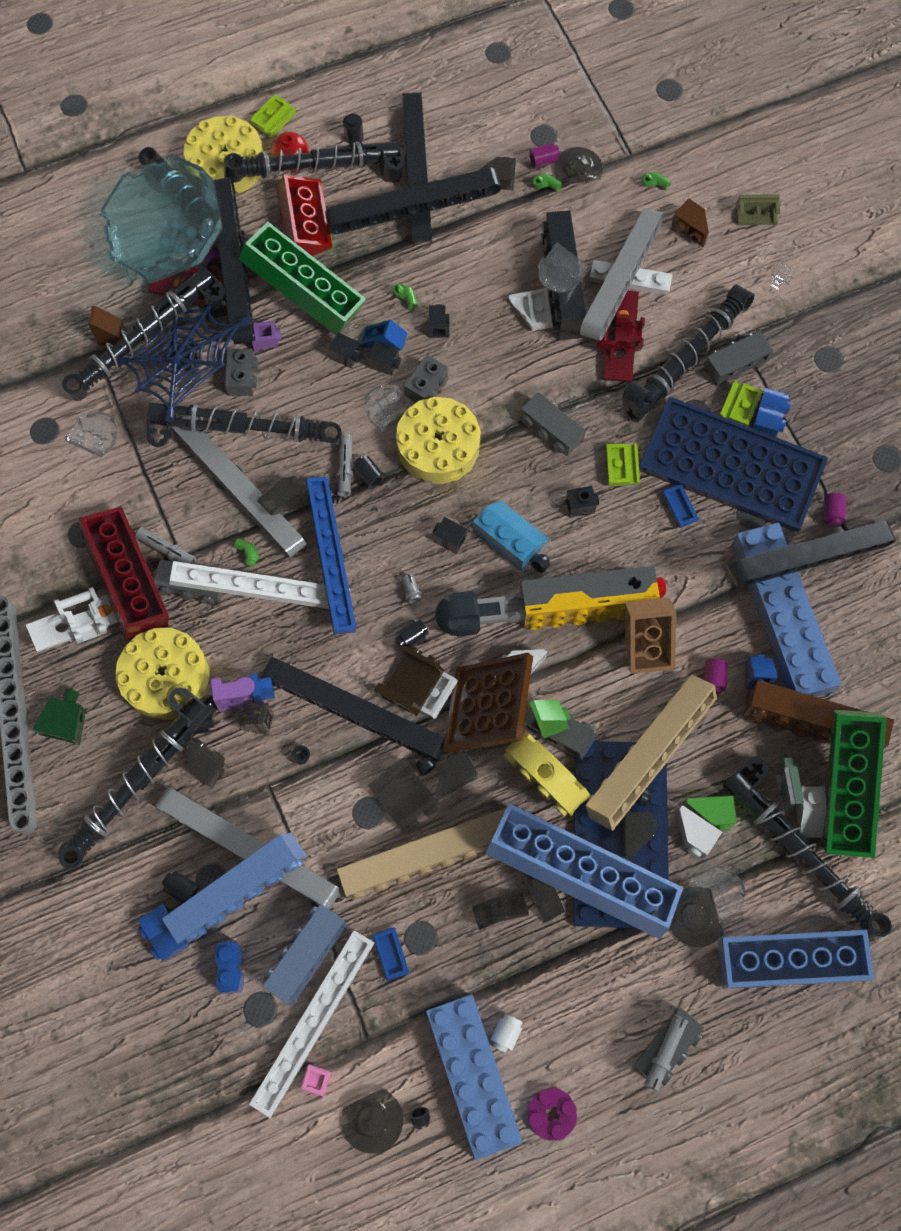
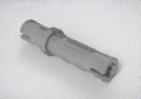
[336,434,353,497]
[135,527,197,564]
[644,1014,688,1092]

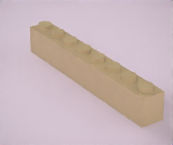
[586,675,717,831]
[337,808,506,901]

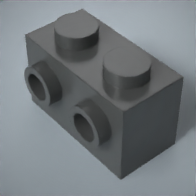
[225,349,258,396]
[404,355,449,403]

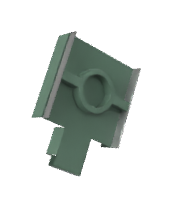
[776,753,804,811]

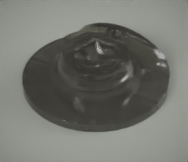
[554,147,603,185]
[669,887,724,947]
[342,1089,403,1154]

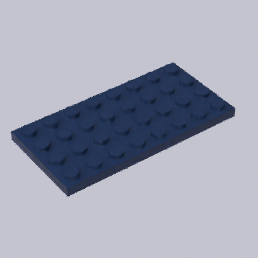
[639,396,828,533]
[574,741,670,930]

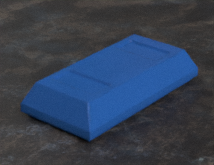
[662,484,699,528]
[373,927,409,981]

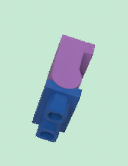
[211,673,275,712]

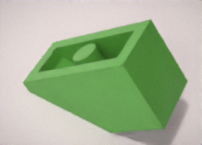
[529,700,571,738]
[683,796,737,832]

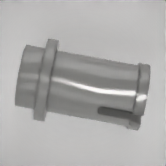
[401,574,422,604]

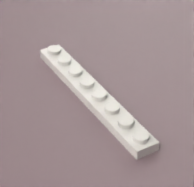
[169,561,350,609]
[249,930,375,1118]

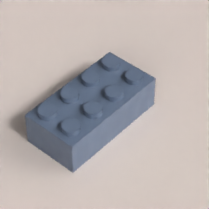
[263,904,348,1006]

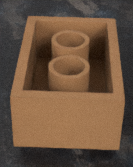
[625,598,676,674]

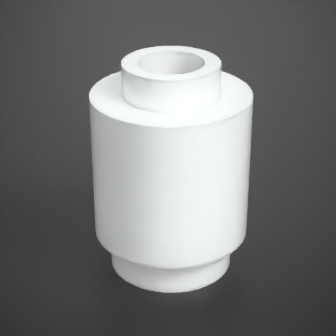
[490,1013,523,1053]

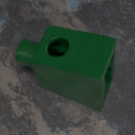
[33,689,86,745]

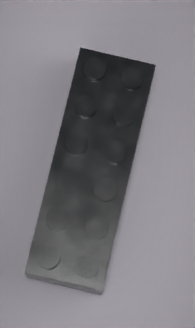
[541,210,586,340]

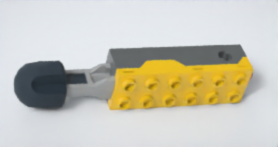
[435,566,666,637]

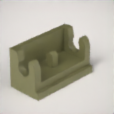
[736,194,780,225]

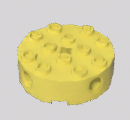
[184,116,264,194]
[396,397,481,484]
[116,628,210,720]
[503,730,591,817]

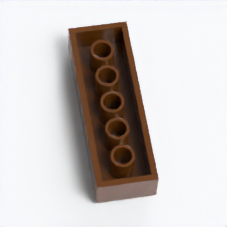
[742,680,894,749]

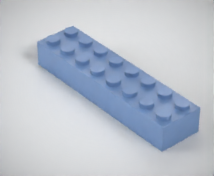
[733,523,841,697]
[485,803,683,939]

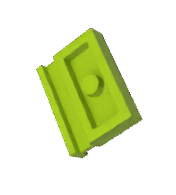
[250,94,297,138]
[720,380,763,426]
[606,443,640,486]

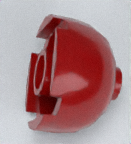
[271,131,310,173]

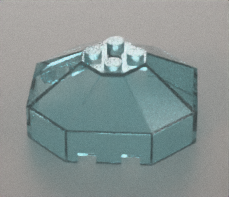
[101,154,223,284]

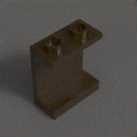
[374,645,444,717]

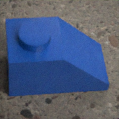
[359,319,407,351]
[745,655,777,689]

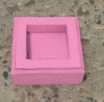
[300,1064,332,1097]

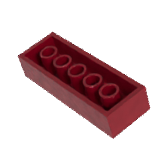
[79,506,169,641]

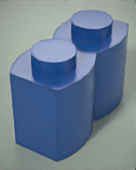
[752,388,791,437]
[138,904,190,962]
[215,941,244,994]

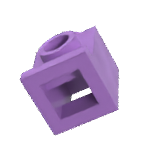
[252,321,282,352]

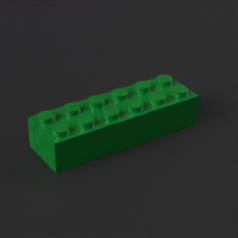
[239,222,366,335]
[822,710,887,858]

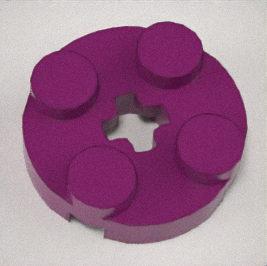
[527,1088,577,1141]

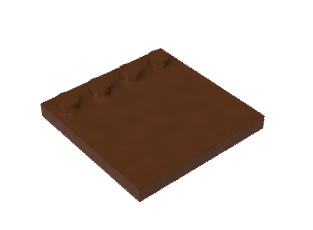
[443,652,533,753]

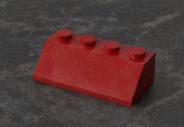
[276,174,332,256]

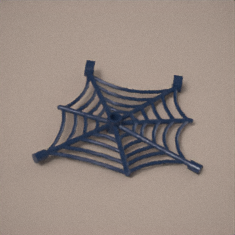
[114,296,253,422]

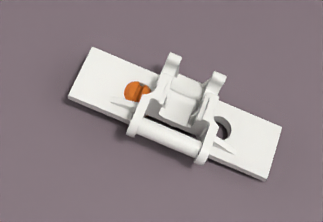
[26,587,117,652]

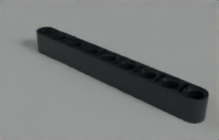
[402,92,432,243]
[325,168,502,234]
[211,176,255,345]
[727,521,896,588]
[260,657,445,762]

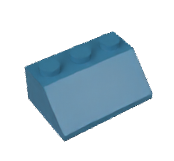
[473,500,550,571]

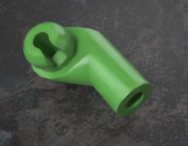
[642,172,671,190]
[532,174,562,191]
[392,284,418,309]
[234,538,259,566]

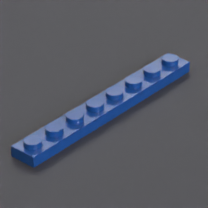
[306,477,357,635]

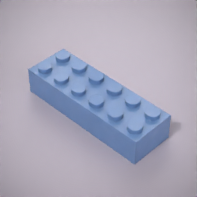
[162,833,307,944]
[717,930,874,989]
[426,994,523,1161]

